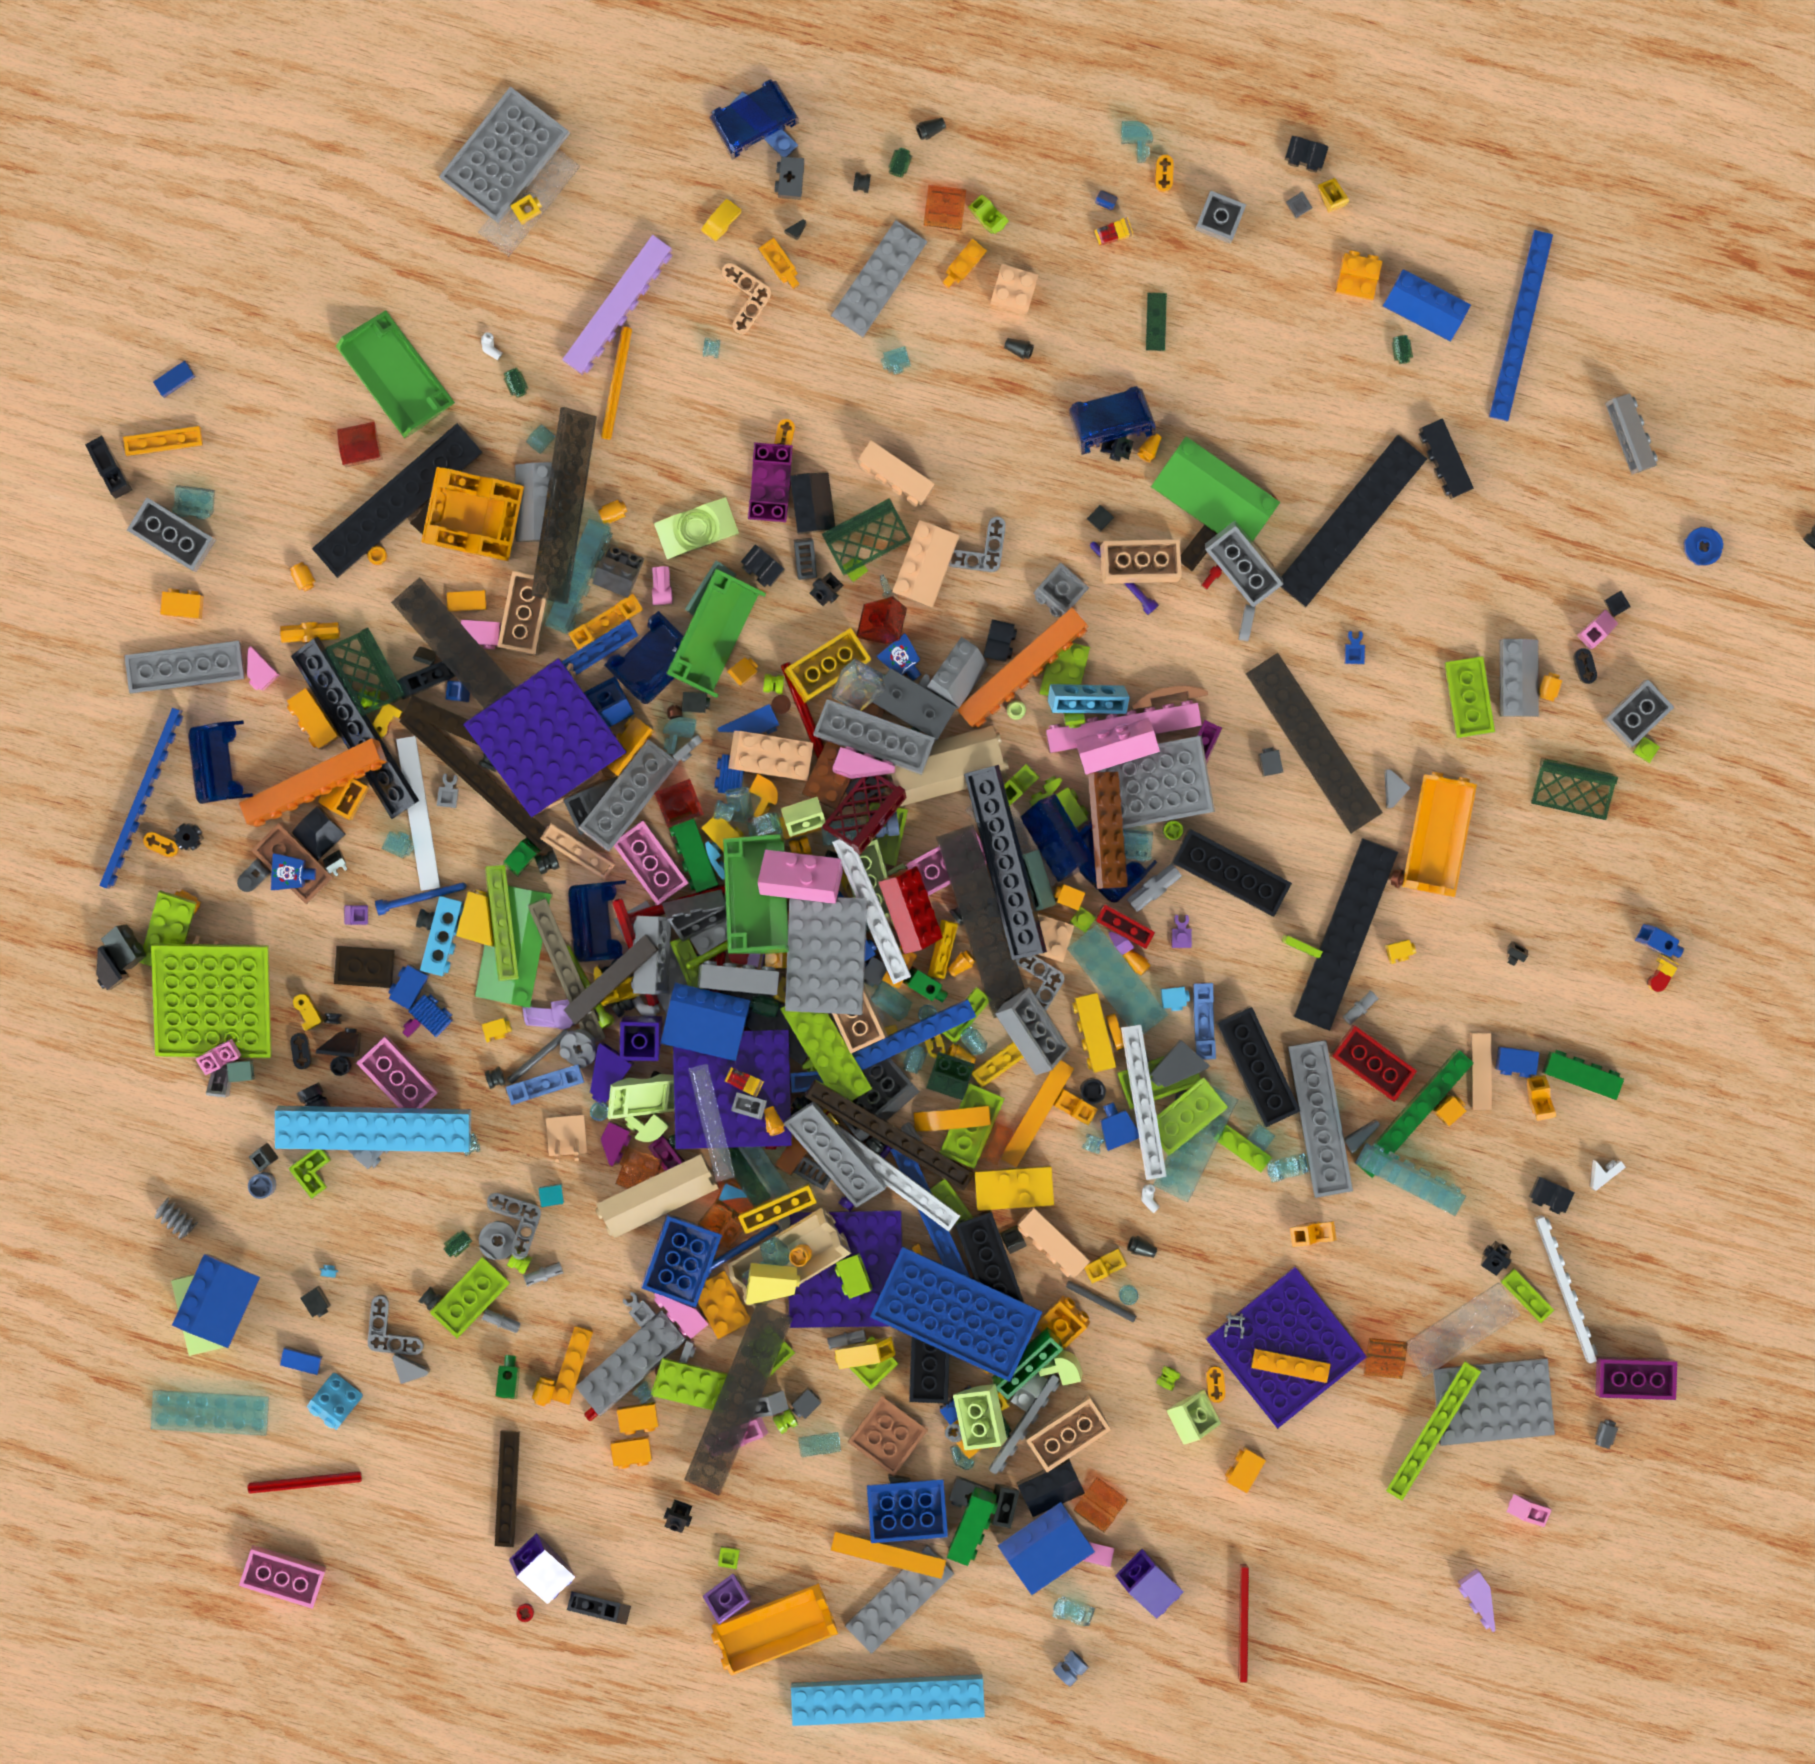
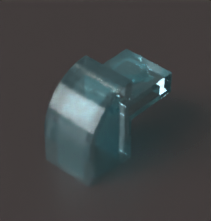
[1121,121,1153,163]
[663,717,697,755]
[747,813,783,837]
[1267,1153,1309,1182]
[1052,1596,1095,1626]

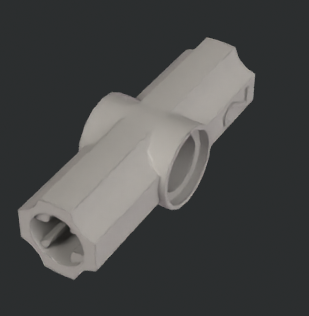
[1127,863,1182,912]

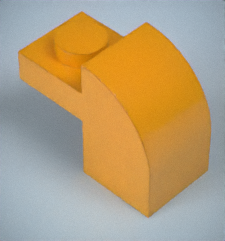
[749,774,778,819]
[1527,1075,1556,1121]
[1290,1221,1337,1247]

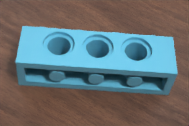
[1047,684,1130,714]
[420,896,464,976]

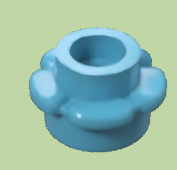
[319,1265,338,1278]

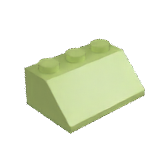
[953,1384,1007,1450]

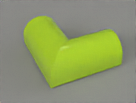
[288,1149,331,1199]

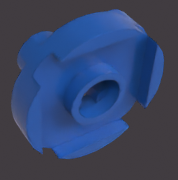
[1684,527,1723,566]

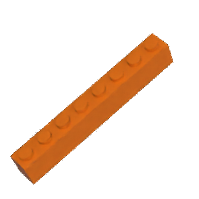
[956,607,1089,728]
[239,738,387,827]

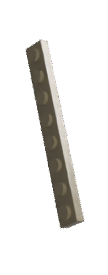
[528,898,606,1043]

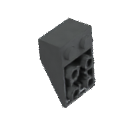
[563,776,618,835]

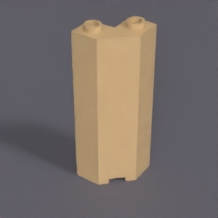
[887,726,1009,806]
[595,1154,720,1238]
[728,1208,851,1310]

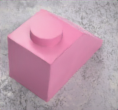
[461,620,501,650]
[247,646,280,691]
[1506,1494,1552,1527]

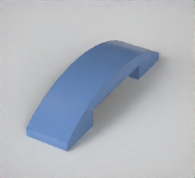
[1193,983,1216,1060]
[506,1064,584,1105]

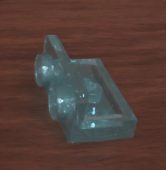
[172,485,215,519]
[1123,829,1153,862]

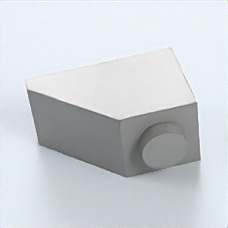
[742,1391,789,1419]

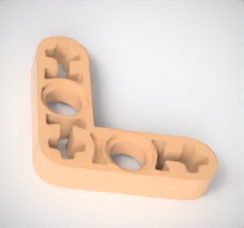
[722,263,771,335]

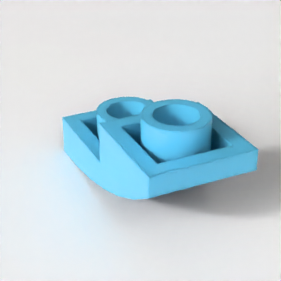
[705,841,725,880]

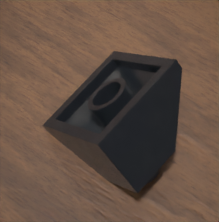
[291,806,346,861]
[96,946,129,990]
[316,1028,361,1057]

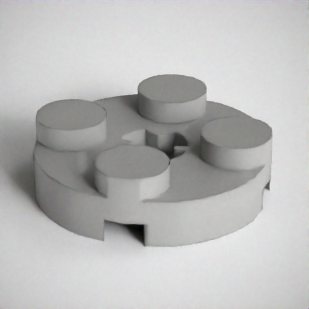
[560,1029,598,1068]
[479,1221,518,1260]

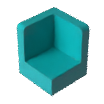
[538,1183,564,1207]

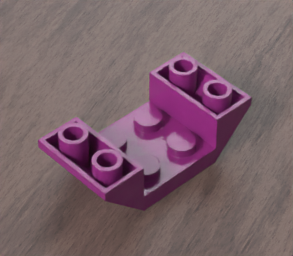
[748,442,793,523]

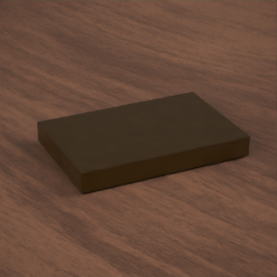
[334,946,395,988]

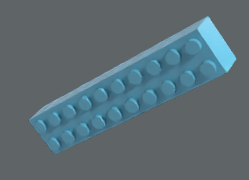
[275,1106,471,1152]
[791,1674,985,1726]

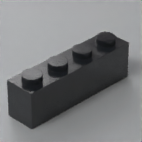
[1418,418,1474,499]

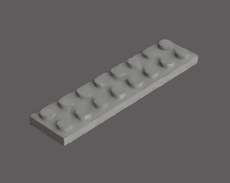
[1288,1040,1353,1198]

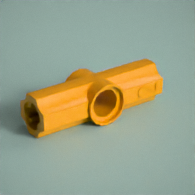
[280,622,340,643]

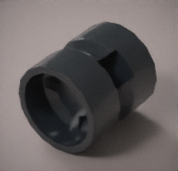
[1080,1078,1106,1104]
[296,1082,331,1107]

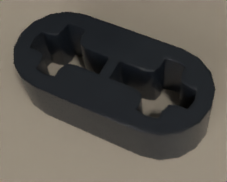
[1573,648,1597,684]
[290,1033,312,1069]

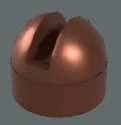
[667,705,683,719]

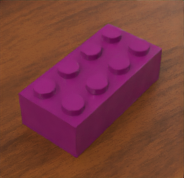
[1595,1357,1677,1400]

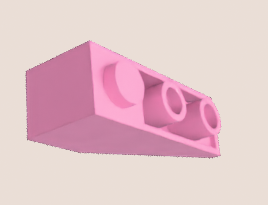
[832,746,895,779]
[654,1293,709,1339]

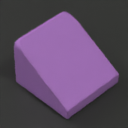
[344,905,368,925]
[1108,931,1134,955]

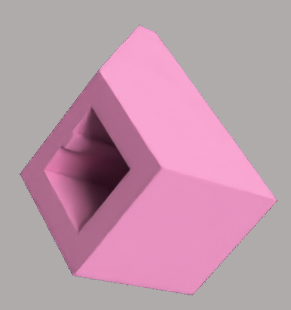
[1577,609,1618,649]

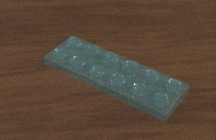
[1067,925,1168,1035]
[1153,1086,1239,1202]
[151,1390,269,1436]

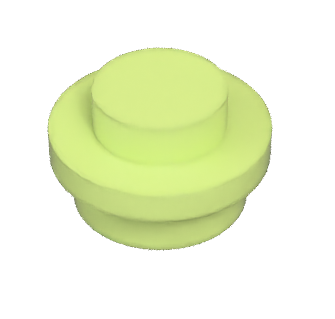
[1007,700,1026,720]

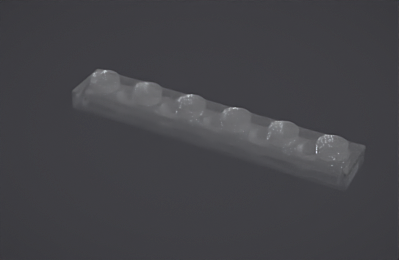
[688,1064,735,1182]

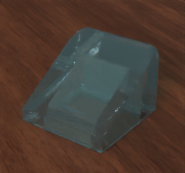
[526,424,556,454]

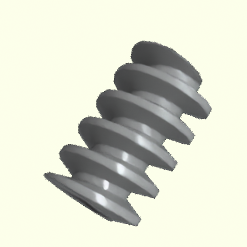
[155,1197,198,1239]

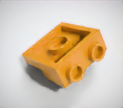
[1335,251,1383,301]
[1036,1296,1090,1349]

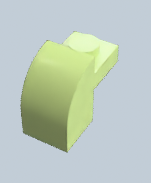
[625,1114,669,1142]
[1039,1350,1083,1386]

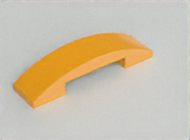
[568,594,643,650]
[913,1106,991,1131]

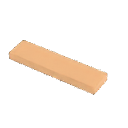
[540,822,615,880]
[1471,1033,1492,1110]

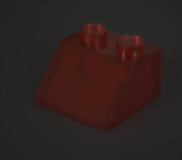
[337,422,383,467]
[856,596,907,644]
[654,779,704,828]

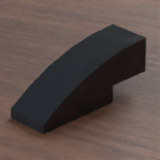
[85,435,132,499]

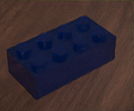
[1020,794,1094,882]

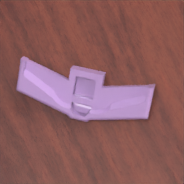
[522,999,598,1030]

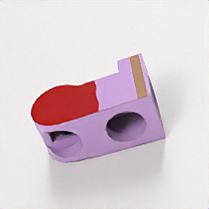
[728,953,765,968]

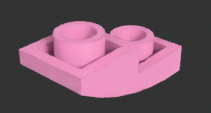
[196,1039,241,1075]
[1083,1542,1114,1567]

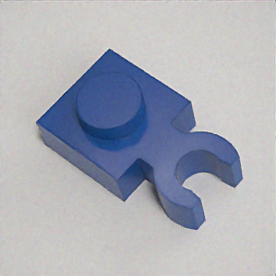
[1344,631,1365,664]

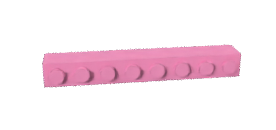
[1046,700,1202,753]

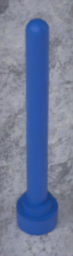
[375,883,467,916]
[707,1224,779,1277]

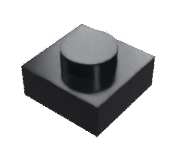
[1604,590,1631,617]

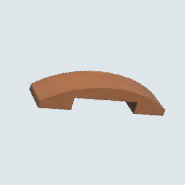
[1131,686,1208,710]

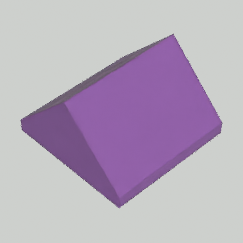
[703,1574,751,1624]

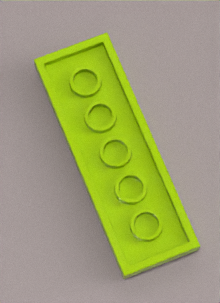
[780,1006,872,1101]

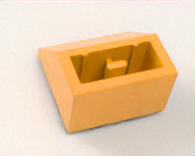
[318,778,370,820]

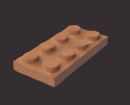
[251,823,334,904]

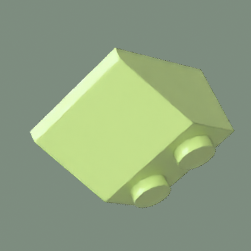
[1166,1390,1221,1444]

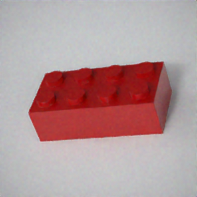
[878,866,943,954]
[1330,1025,1417,1102]

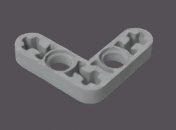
[949,517,1005,573]
[1015,955,1064,1011]
[487,1193,541,1259]
[368,1295,424,1355]

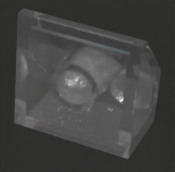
[832,659,886,711]

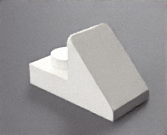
[1590,1160,1626,1191]
[1010,1373,1047,1412]

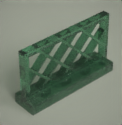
[822,498,912,576]
[326,628,404,716]
[1531,758,1618,820]

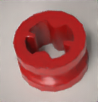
[516,1603,534,1622]

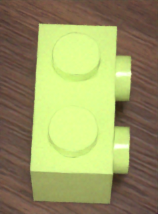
[781,797,826,837]

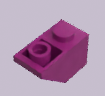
[601,1121,632,1166]

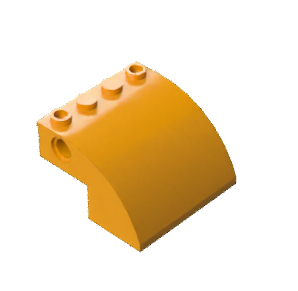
[421,467,524,562]

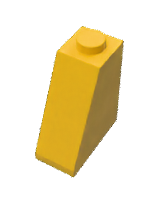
[456,889,494,947]
[835,1336,896,1369]

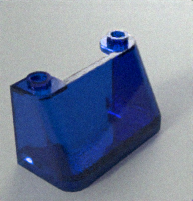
[710,79,799,160]
[1069,386,1156,455]
[604,611,684,704]

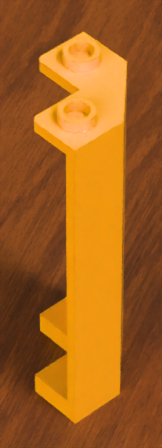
[1402,772,1477,897]
[711,1584,838,1676]

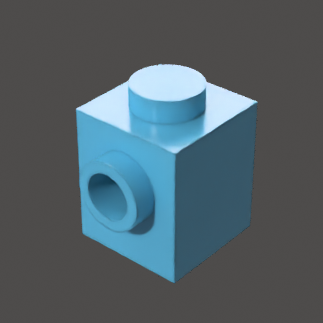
[1161,986,1190,1011]

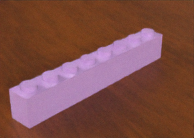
[562,235,673,375]

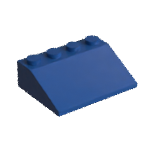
[661,983,750,1061]
[641,1213,722,1307]
[172,1254,260,1348]
[867,1479,948,1543]
[998,1502,1095,1595]

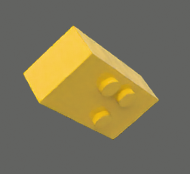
[784,628,871,703]
[974,1165,1054,1211]

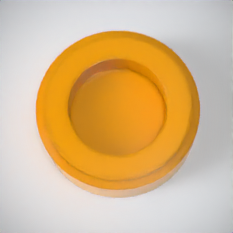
[367,546,387,565]

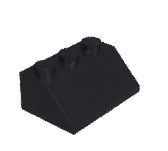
[790,473,836,535]
[1017,1458,1085,1517]

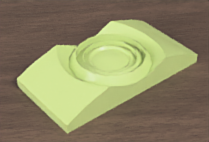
[654,497,739,560]
[607,1074,674,1119]

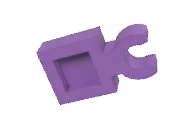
[1172,915,1192,948]

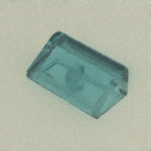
[725,787,754,824]
[871,981,912,1021]

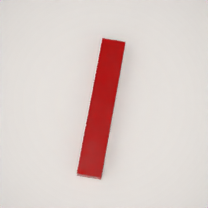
[1238,1564,1249,1683]

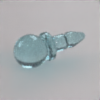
[880,575,899,609]

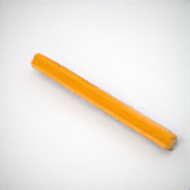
[601,326,632,440]

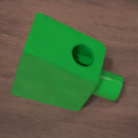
[503,837,541,877]
[903,966,948,1003]
[495,1355,520,1399]

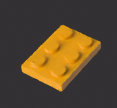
[698,1270,752,1339]

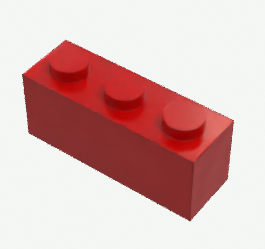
[1095,904,1155,949]

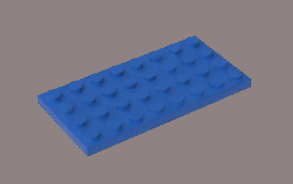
[870,1246,1042,1382]

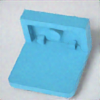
[306,1373,363,1430]

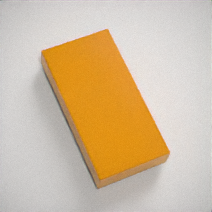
[447,590,487,612]

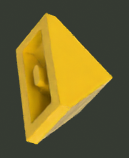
[1317,178,1349,213]

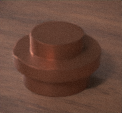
[772,695,791,714]
[1391,869,1405,889]

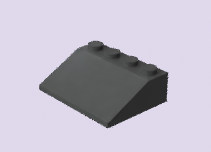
[841,1057,920,1142]

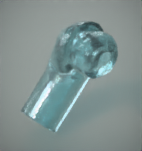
[950,1445,974,1470]

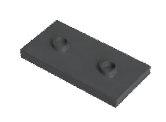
[871,668,957,740]

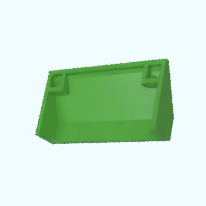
[336,310,455,439]
[1151,437,1280,541]
[666,569,766,698]
[723,834,789,954]
[475,886,553,1008]

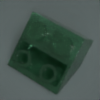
[926,1052,975,1101]

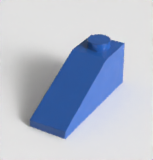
[717,704,780,735]

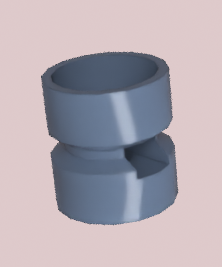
[870,811,900,838]
[248,1172,277,1199]
[1053,1650,1089,1687]

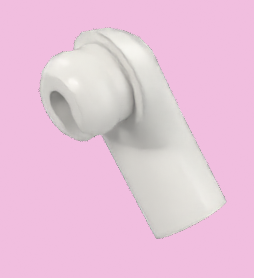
[481,332,503,361]
[632,996,660,1016]
[1141,1184,1160,1213]

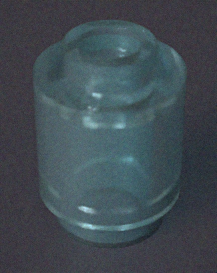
[961,1027,988,1055]
[903,1045,927,1074]

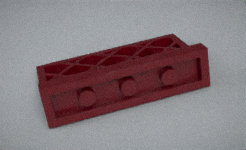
[822,775,907,855]

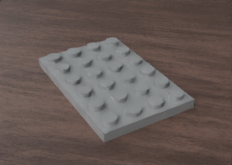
[439,86,570,224]
[1096,736,1215,829]
[785,897,867,1015]
[1433,1358,1555,1446]

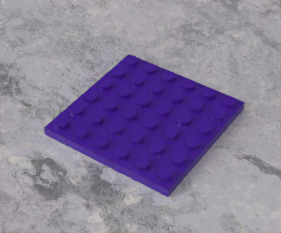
[463,658,626,818]
[673,1030,792,1149]
[789,1210,903,1328]
[1205,1267,1367,1429]

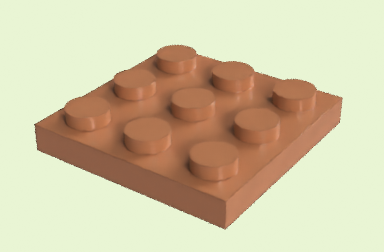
[848,1395,928,1476]

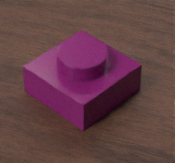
[402,1018,421,1038]

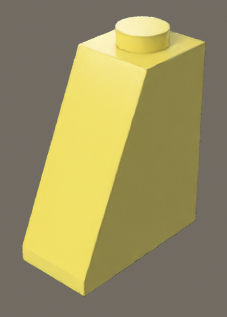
[746,1263,800,1305]

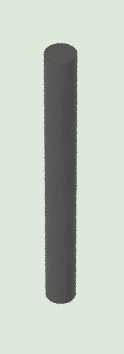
[507,1029,569,1084]
[1066,1281,1137,1322]

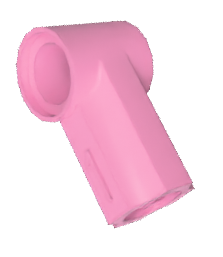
[652,566,673,605]

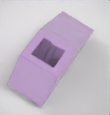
[1458,1569,1496,1632]

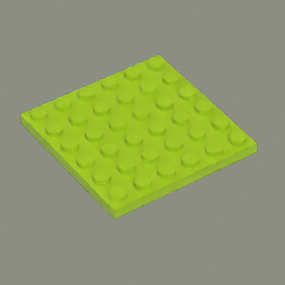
[151,944,272,1058]

